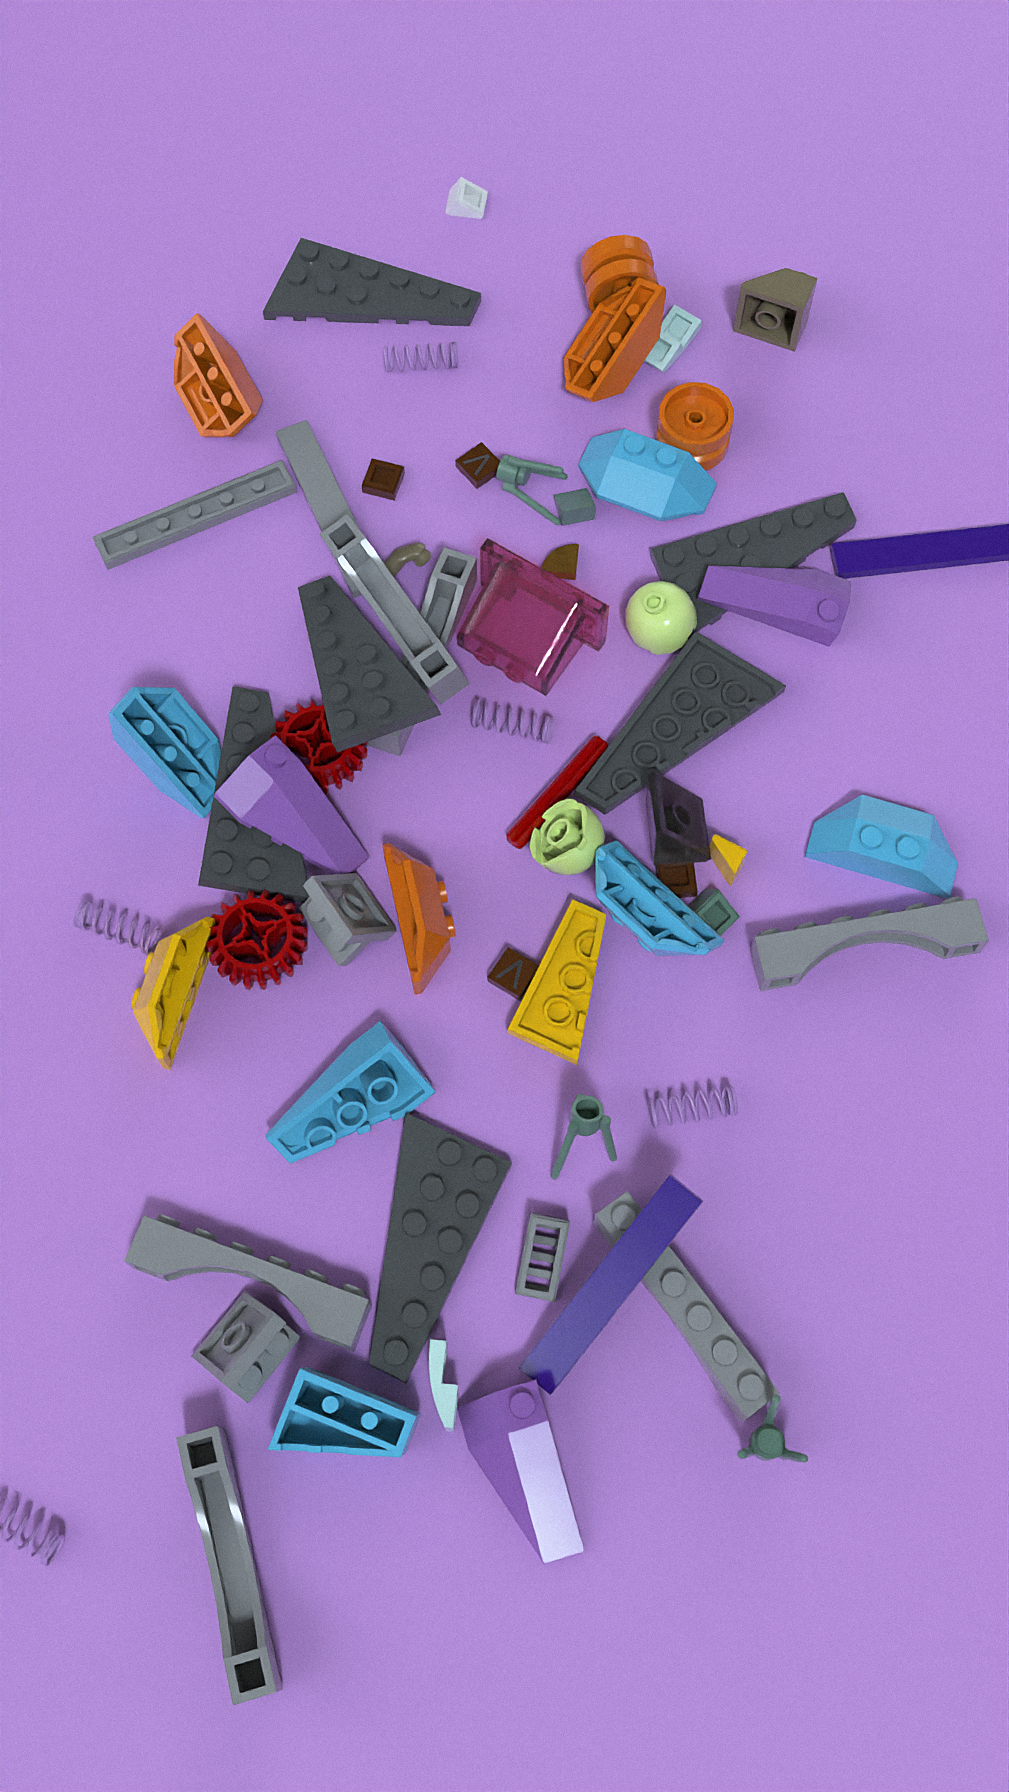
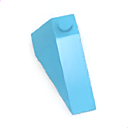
[265,1021,435,1164]

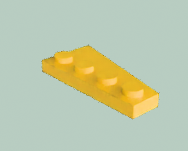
[508,899,607,1065]

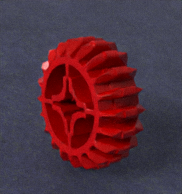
[270,698,368,794]
[206,889,308,990]

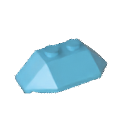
[578,429,717,521]
[108,687,221,818]
[805,795,958,899]
[595,840,725,956]

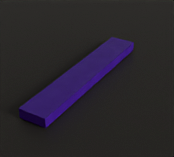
[830,524,1009,579]
[519,1174,703,1395]

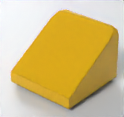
[708,834,748,886]

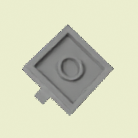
[299,873,397,966]
[191,1291,301,1403]

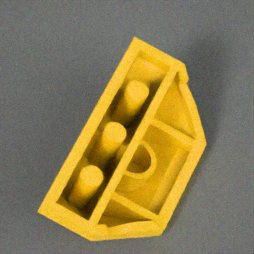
[131,917,217,1070]

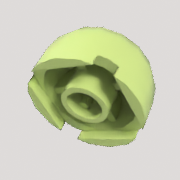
[625,581,697,655]
[530,799,605,875]

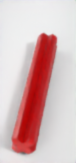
[506,736,608,849]

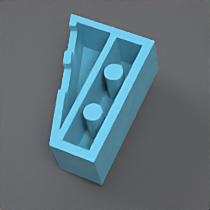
[268,1367,421,1458]

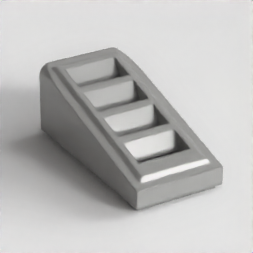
[515,1212,570,1302]

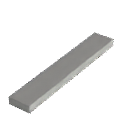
[275,420,362,599]
[93,460,297,570]

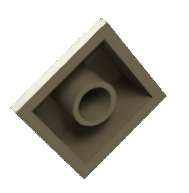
[733,268,818,352]

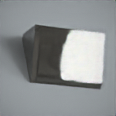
[646,771,711,865]

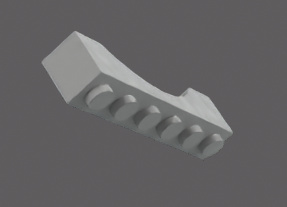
[319,513,470,704]
[367,547,478,757]
[750,897,989,992]
[593,1191,780,1423]
[124,1214,372,1352]
[176,1426,283,1705]

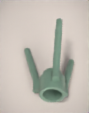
[496,454,568,525]
[551,1094,617,1180]
[737,1394,808,1463]

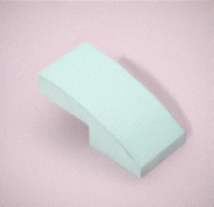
[644,304,703,373]
[429,1339,459,1432]

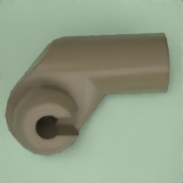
[384,542,431,577]

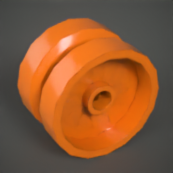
[581,235,659,313]
[656,382,734,471]

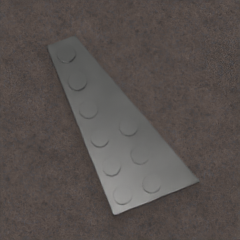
[263,238,481,326]
[650,492,857,639]
[298,576,441,752]
[575,631,786,815]
[198,686,310,903]
[369,1113,512,1384]

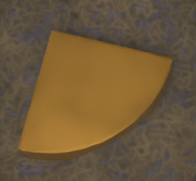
[541,544,579,580]

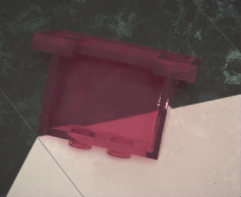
[457,538,609,696]

